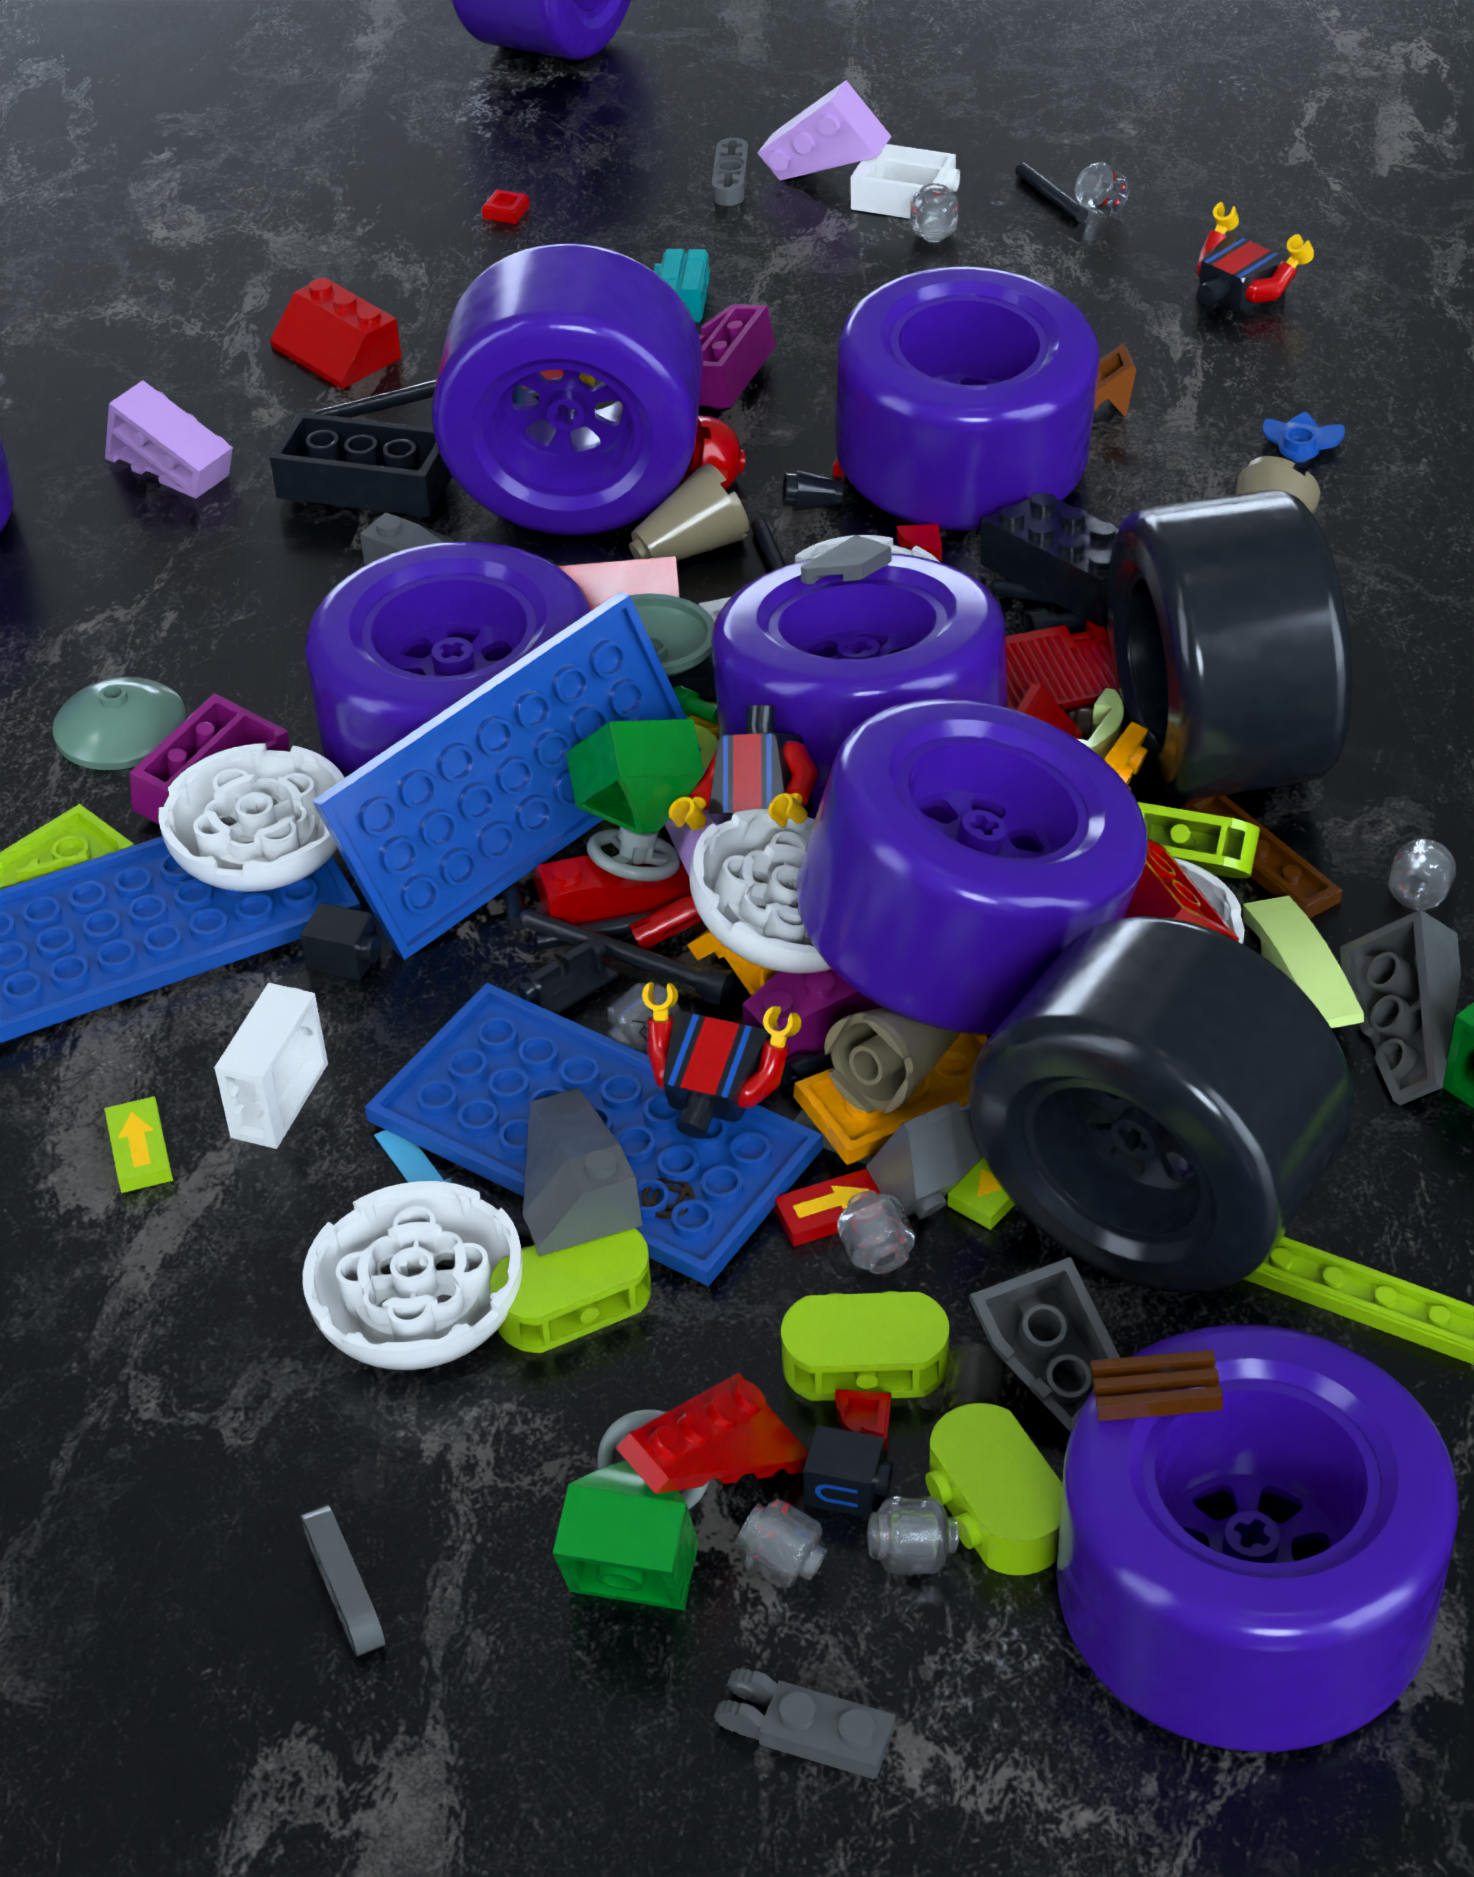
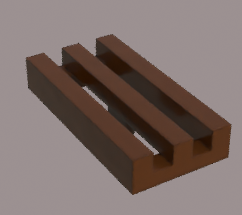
[1091,1350,1223,1421]

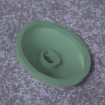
[630,593,714,677]
[52,677,187,770]

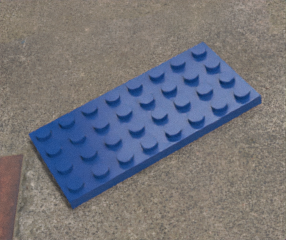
[312,592,702,960]
[0,836,361,1043]
[365,983,823,1287]

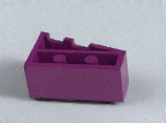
[699,304,776,409]
[130,693,289,824]
[743,969,883,1060]

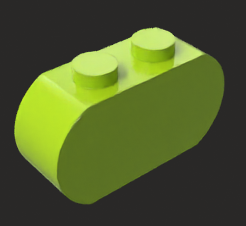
[1137,802,1260,878]
[490,1228,651,1353]
[781,1291,949,1401]
[925,1403,1062,1575]

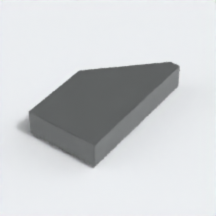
[800,535,892,584]

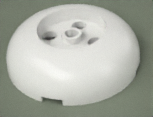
[159,743,344,892]
[689,809,831,974]
[303,1181,523,1370]

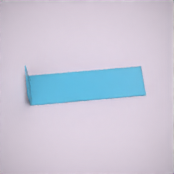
[374,1130,451,1183]

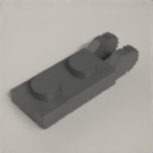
[714,1667,896,1779]

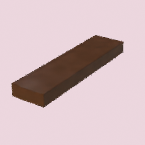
[1180,795,1343,919]

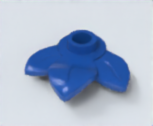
[1262,412,1345,462]

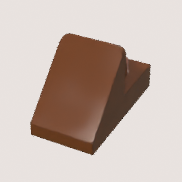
[1094,343,1136,417]

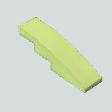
[1243,896,1364,1028]

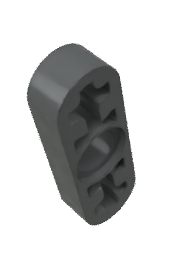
[712,138,749,206]
[300,1505,385,1657]

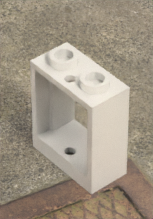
[851,144,960,222]
[215,983,328,1149]

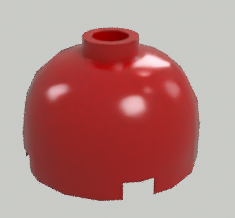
[676,415,745,491]

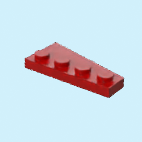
[616,1373,809,1494]

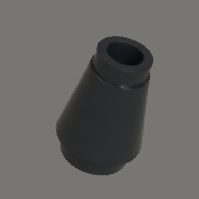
[782,469,844,511]

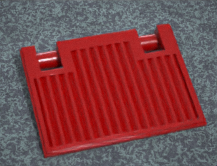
[1006,620,1117,710]

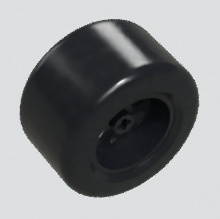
[1107,490,1352,801]
[968,916,1354,1293]

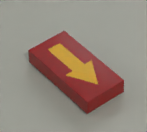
[774,1168,892,1247]

